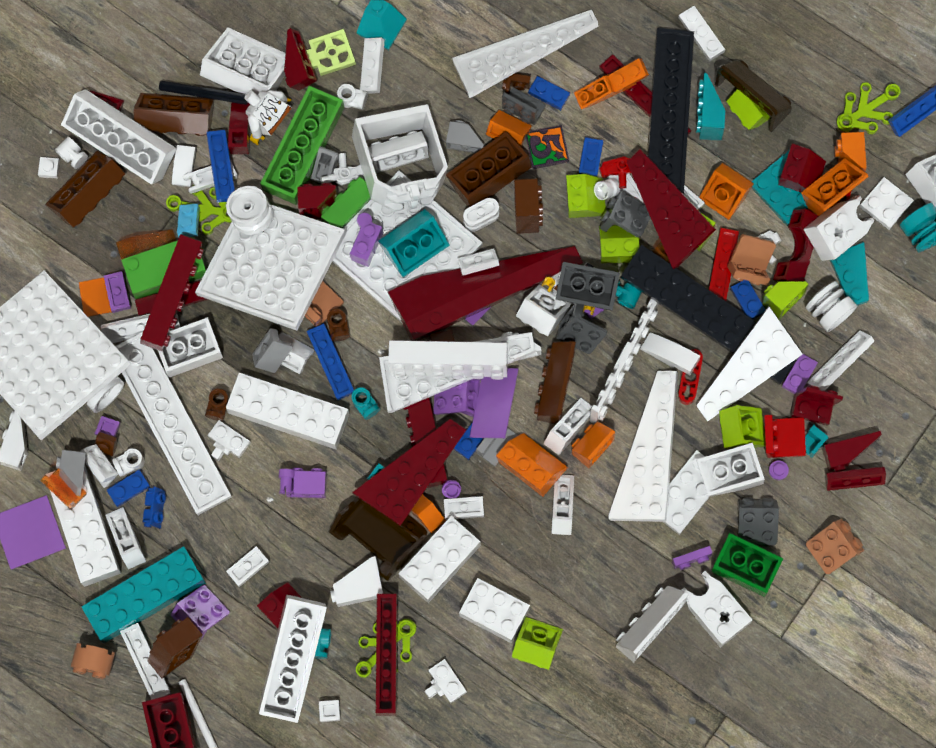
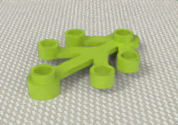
[836,82,900,135]
[166,185,232,235]
[356,619,416,678]

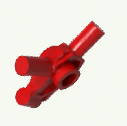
[599,156,631,189]

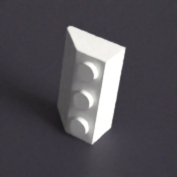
[368,131,429,173]

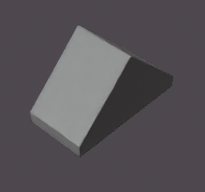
[311,146,339,184]

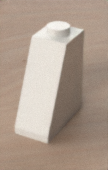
[330,556,383,607]

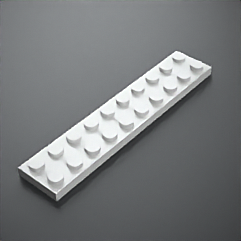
[115,332,232,516]

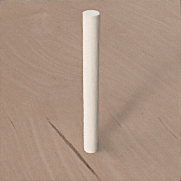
[178,679,218,748]

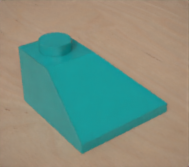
[356,0,407,51]

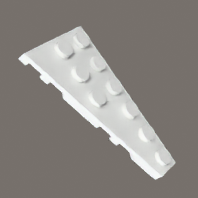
[696,307,802,421]

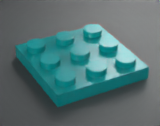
[752,150,808,226]

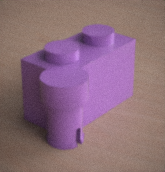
[350,213,383,267]
[279,468,327,498]

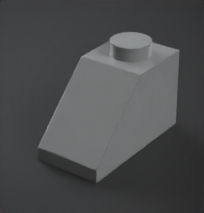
[446,120,484,153]
[56,450,86,496]

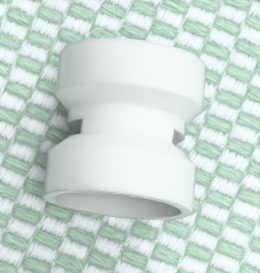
[594,178,620,200]

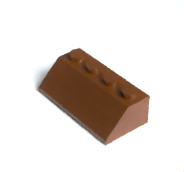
[133,93,214,136]
[446,131,532,207]
[45,151,125,228]
[534,341,576,424]

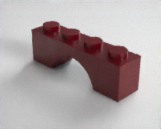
[773,209,819,283]

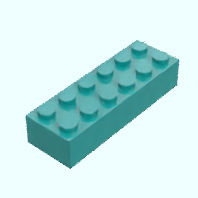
[81,546,206,643]

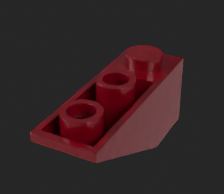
[228,102,250,154]

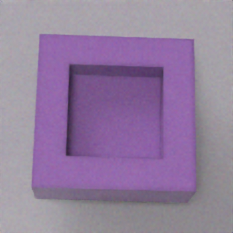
[95,416,121,437]

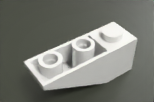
[0,411,28,471]

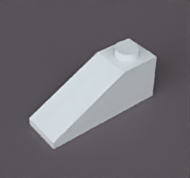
[544,398,593,455]
[552,475,574,535]
[105,507,146,569]

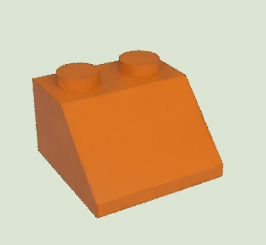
[834,132,867,172]
[699,163,754,220]
[571,421,616,469]

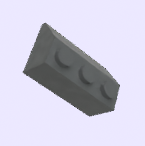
[555,262,620,311]

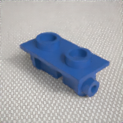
[142,487,166,529]

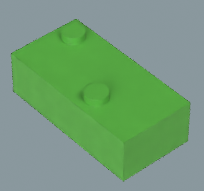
[122,236,206,299]

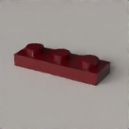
[826,467,886,491]

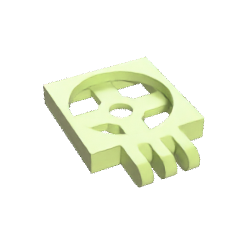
[306,29,356,76]

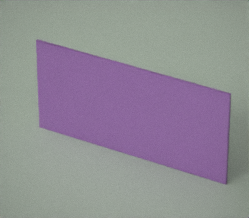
[470,368,519,438]

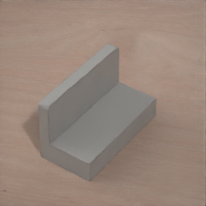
[252,328,293,373]
[476,428,517,466]

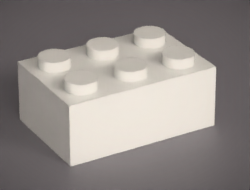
[158,317,223,378]
[459,578,530,643]

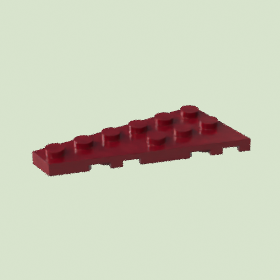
[627,149,716,269]
[352,419,466,526]

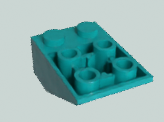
[696,73,725,141]

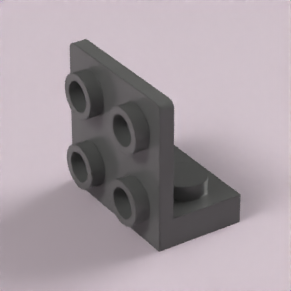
[502,87,546,125]
[556,304,607,354]

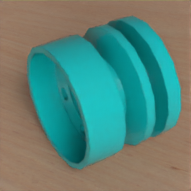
[899,203,936,253]

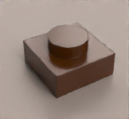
[95,432,117,456]

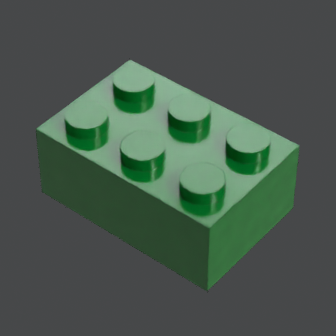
[711,533,783,597]

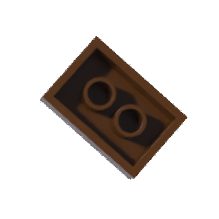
[514,179,543,234]
[147,617,203,679]

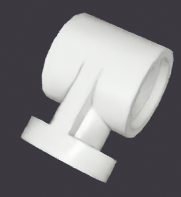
[337,84,368,110]
[55,137,88,169]
[112,449,145,477]

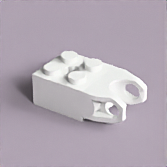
[804,195,874,261]
[682,571,752,648]

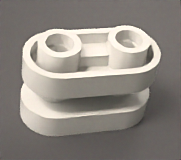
[463,198,499,232]

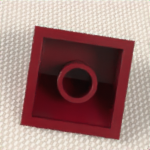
[778,144,826,192]
[257,582,302,629]

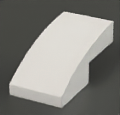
[172,145,196,187]

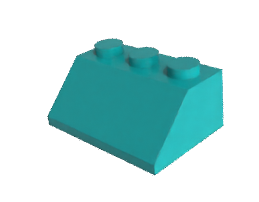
[378,209,450,277]

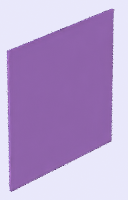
[0,495,66,569]

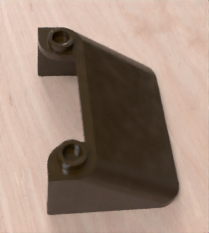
[715,60,792,132]
[329,497,427,581]

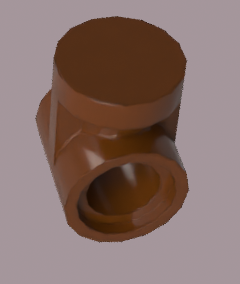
[327,309,350,341]
[205,388,229,421]

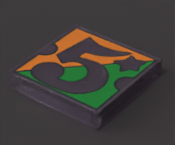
[525,125,569,169]

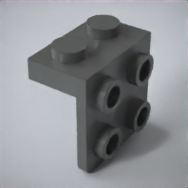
[600,191,651,238]
[738,498,779,545]

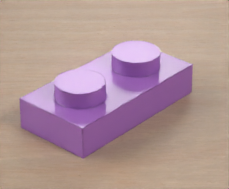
[104,271,131,313]
[782,354,818,394]
[672,546,712,570]

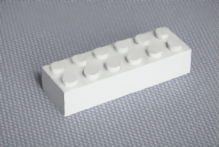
[61,89,177,185]
[388,341,508,380]
[226,373,349,450]
[45,465,121,587]
[258,595,327,723]

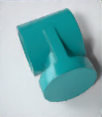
[616,281,642,309]
[351,388,380,420]
[314,628,331,659]

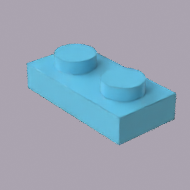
[177,203,200,237]

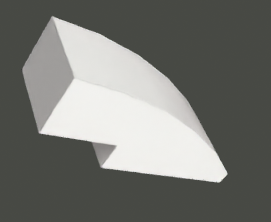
[640,333,700,375]

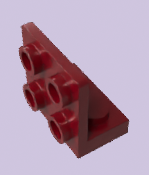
[791,386,843,426]

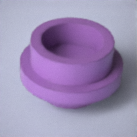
[769,461,789,480]
[442,480,461,499]

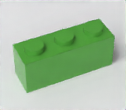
[321,177,371,229]

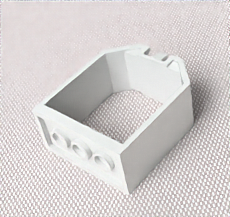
[352,104,448,212]

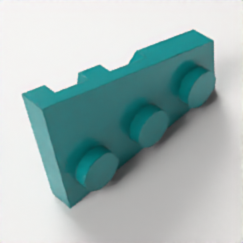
[830,242,869,306]

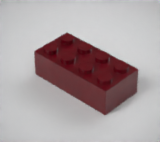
[142,692,196,748]

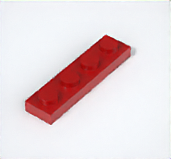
[709,228,739,301]

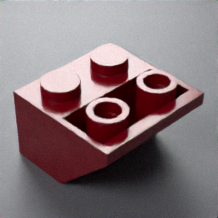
[297,183,338,220]

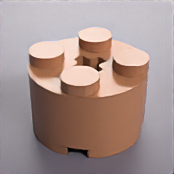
[71,643,115,679]

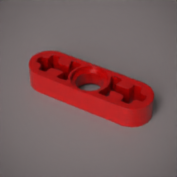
[678,349,703,405]

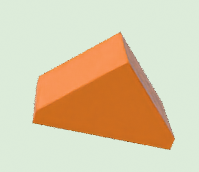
[411,494,446,534]

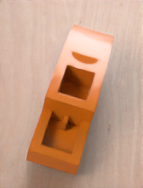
[574,58,649,110]

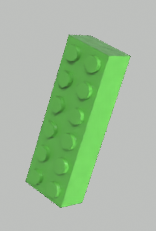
[260,86,345,205]

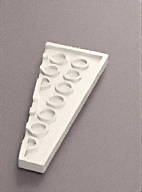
[452,10,598,98]
[590,299,659,424]
[379,332,535,413]
[609,371,678,522]

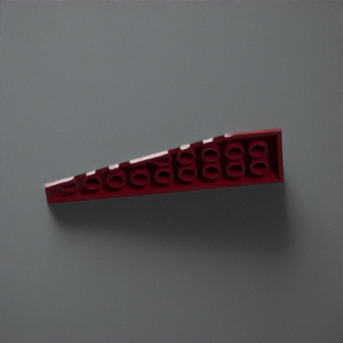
[387,246,583,341]

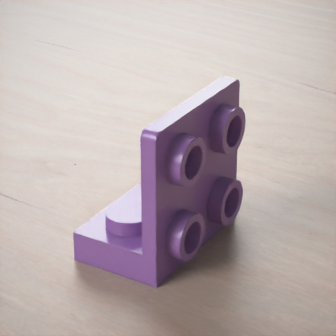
[433,379,480,417]
[171,585,230,640]

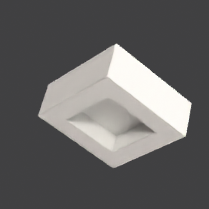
[38,157,60,179]
[319,700,340,722]

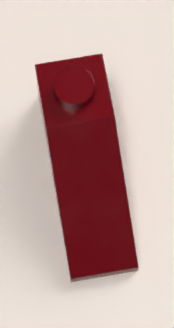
[284,28,317,91]
[822,431,882,472]

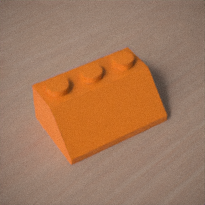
[801,158,869,216]
[496,433,568,497]

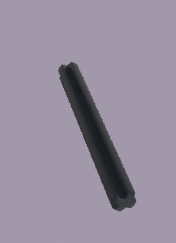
[159,81,248,105]

